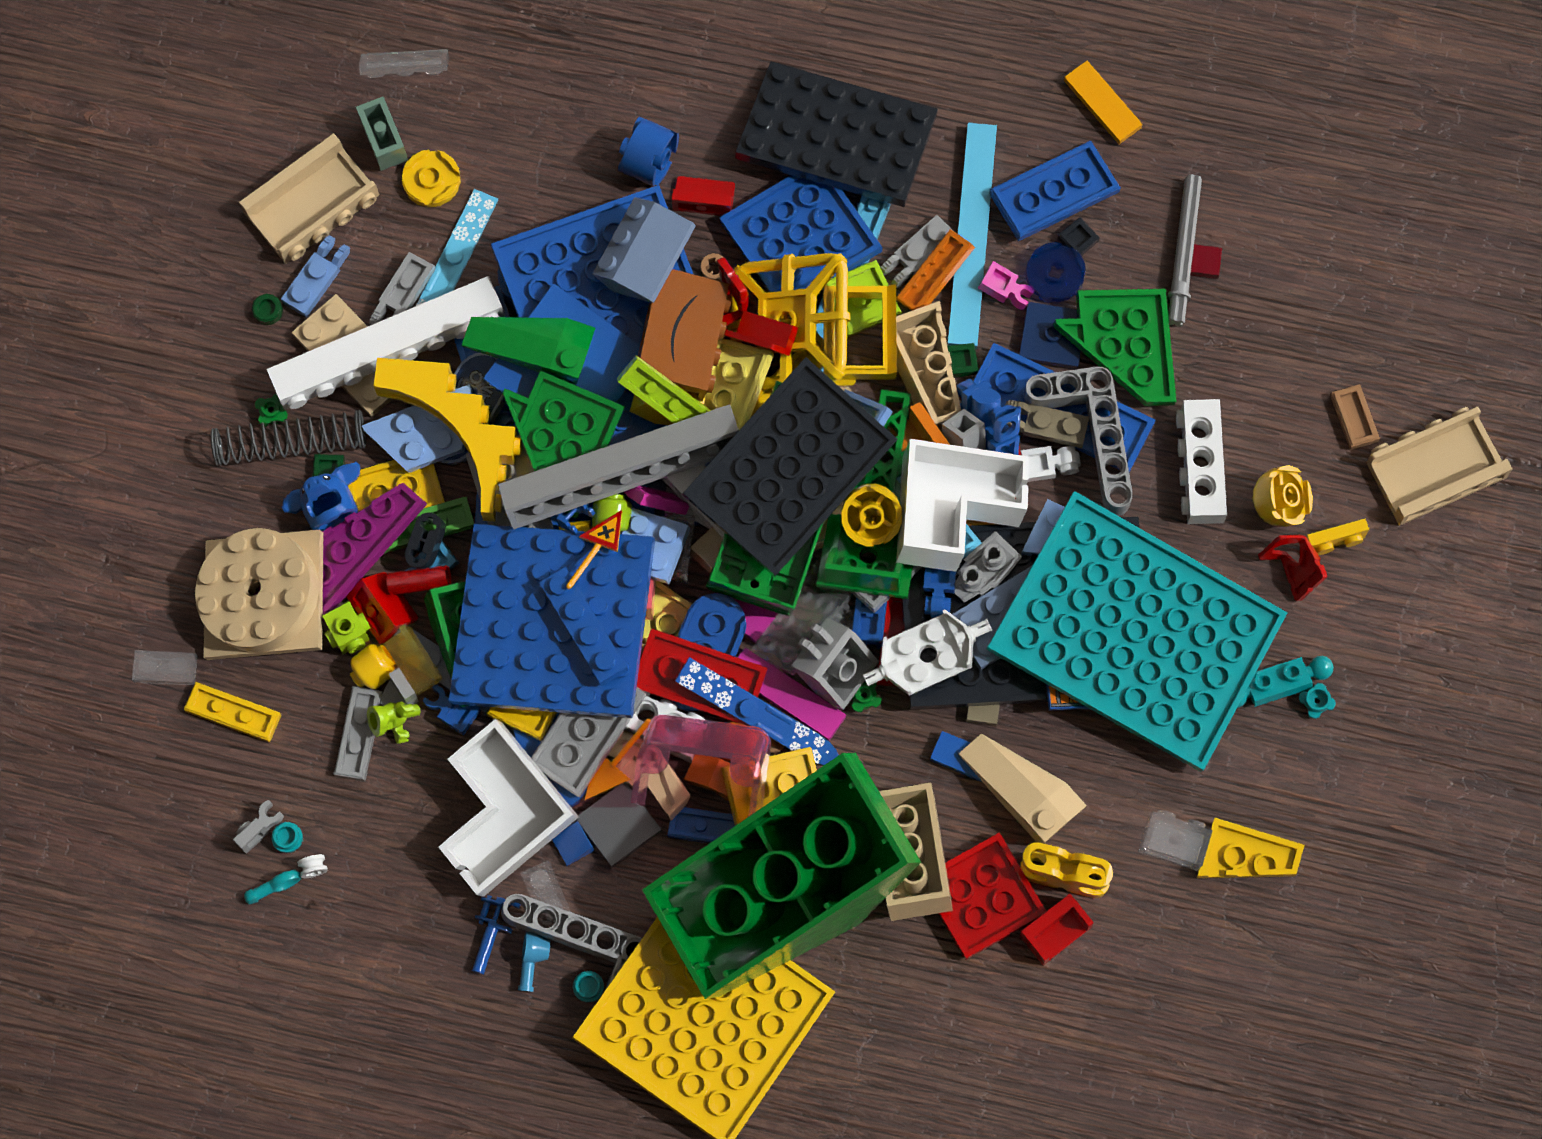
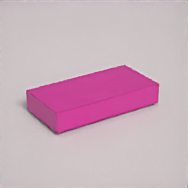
[624,486,690,516]

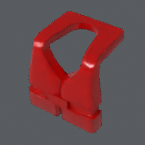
[717,258,749,326]
[1258,535,1328,601]

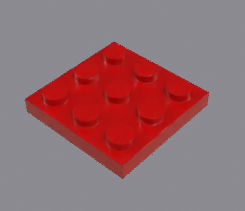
[938,832,1046,960]

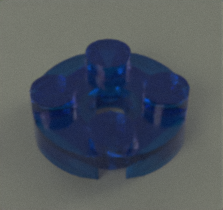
[1026,242,1086,303]

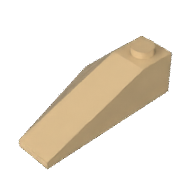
[958,734,1087,844]

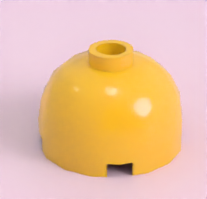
[1253,465,1313,527]
[841,483,902,547]

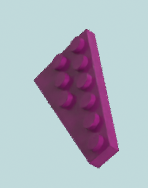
[254,483,427,623]

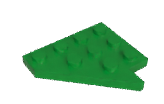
[1053,289,1177,406]
[503,370,625,518]

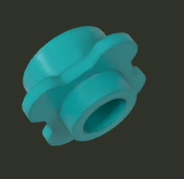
[1299,683,1336,719]

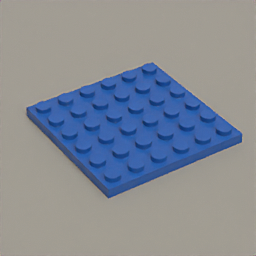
[449,524,655,718]

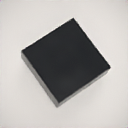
[1057,217,1100,259]

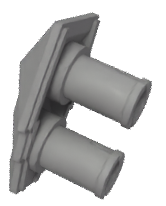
[955,532,1022,603]

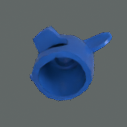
[282,462,361,531]

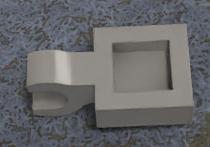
[233,800,284,854]

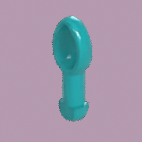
[244,870,301,904]

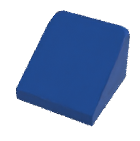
[552,821,594,866]

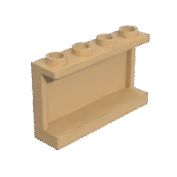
[239,133,379,264]
[1367,407,1512,526]

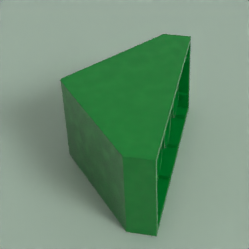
[642,753,921,999]

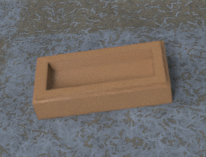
[1330,384,1380,450]

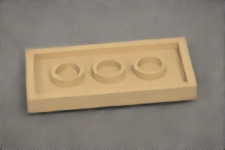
[292,294,393,418]

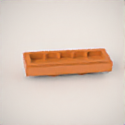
[896,229,975,311]

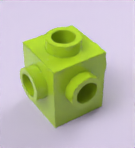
[322,602,371,654]

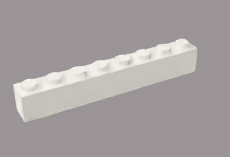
[267,276,505,410]

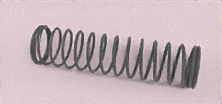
[210,410,366,466]

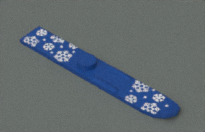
[675,657,839,765]

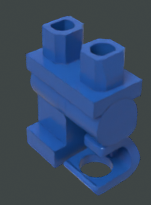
[957,379,1021,455]

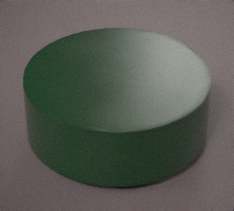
[252,294,283,325]

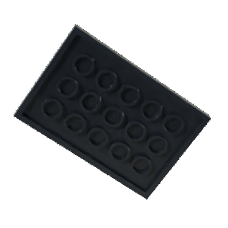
[735,61,938,207]
[682,357,898,577]

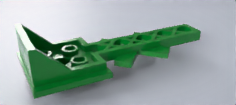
[816,390,913,599]

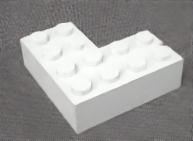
[896,439,1029,572]
[439,719,579,897]

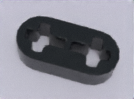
[405,512,446,570]

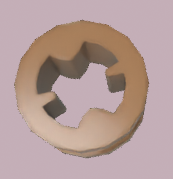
[701,253,724,281]

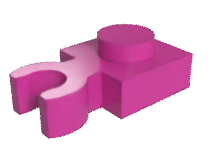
[978,261,1034,310]

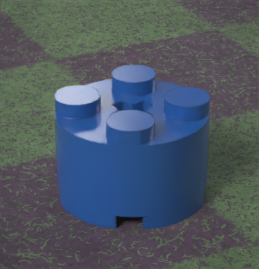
[618,116,679,186]

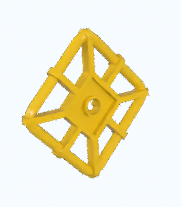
[727,253,850,389]

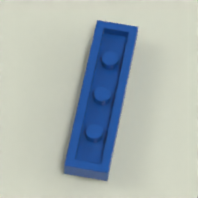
[539,566,628,686]

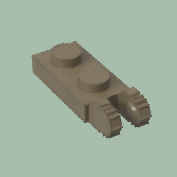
[1005,400,1089,448]

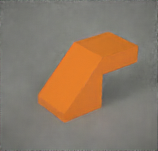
[684,752,733,801]

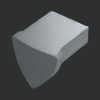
[381,668,419,706]

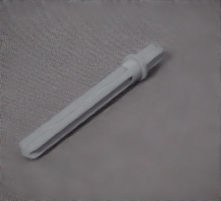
[1167,174,1202,326]

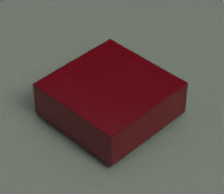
[1190,244,1222,279]

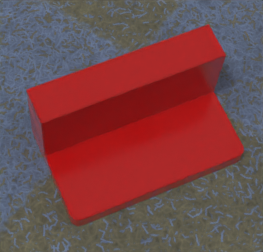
[672,176,735,216]
[724,311,799,356]
[346,572,418,644]

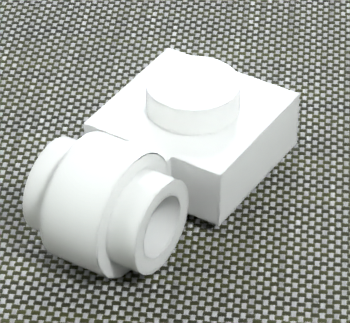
[1021,446,1081,482]

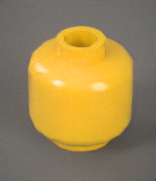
[350,644,396,689]

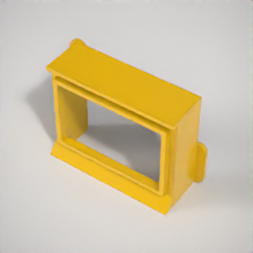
[823,284,897,386]

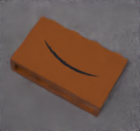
[638,269,732,401]

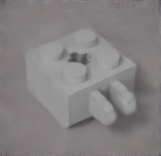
[791,617,879,710]

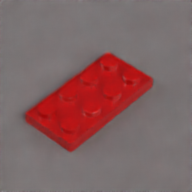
[637,628,768,726]

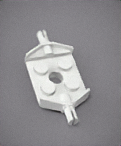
[863,610,992,696]

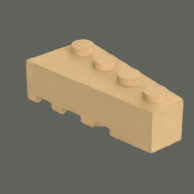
[881,301,961,432]

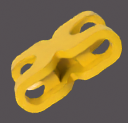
[1020,842,1113,898]

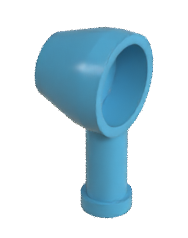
[518,932,550,992]

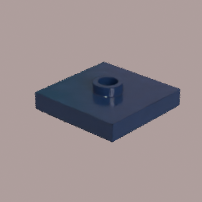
[1019,302,1081,370]

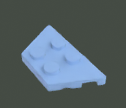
[362,384,473,473]

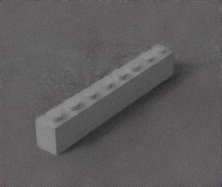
[498,404,739,529]

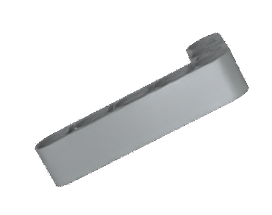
[1024,367,1133,516]
[501,894,642,990]

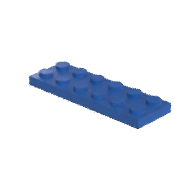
[974,343,1156,473]

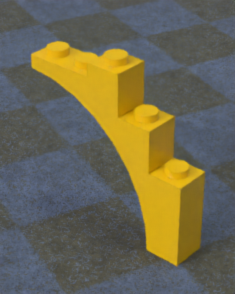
[374,358,522,522]

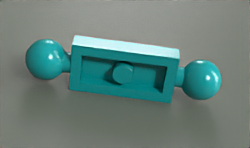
[1237,656,1334,708]

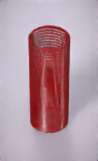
[387,565,451,595]

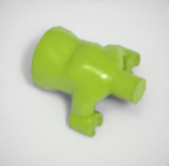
[367,701,421,744]

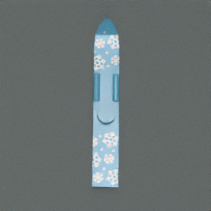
[416,189,498,306]

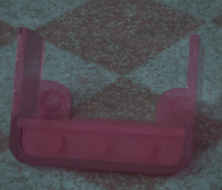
[631,715,771,817]

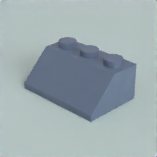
[592,197,696,303]

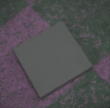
[576,782,662,868]

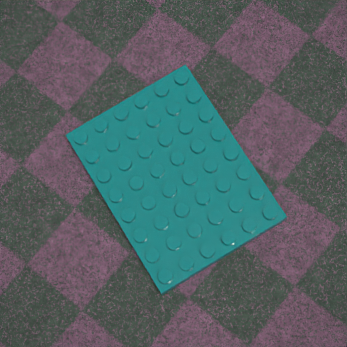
[986,491,1287,772]

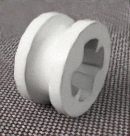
[297,854,328,878]

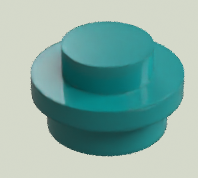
[271,822,303,853]
[573,971,604,1003]

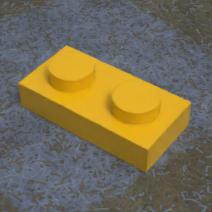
[1306,518,1369,555]

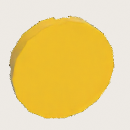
[402,150,461,207]

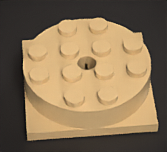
[195,528,323,660]

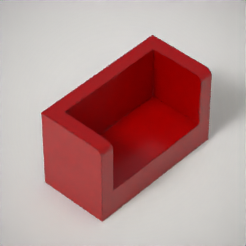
[1020,893,1094,965]

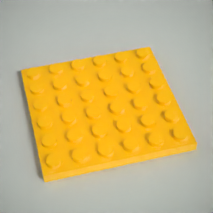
[572,917,835,1139]

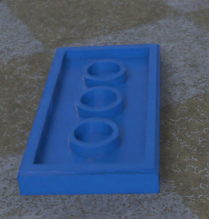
[989,141,1121,242]

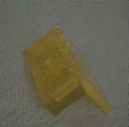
[383,624,443,695]

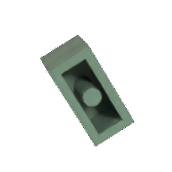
[356,97,408,171]

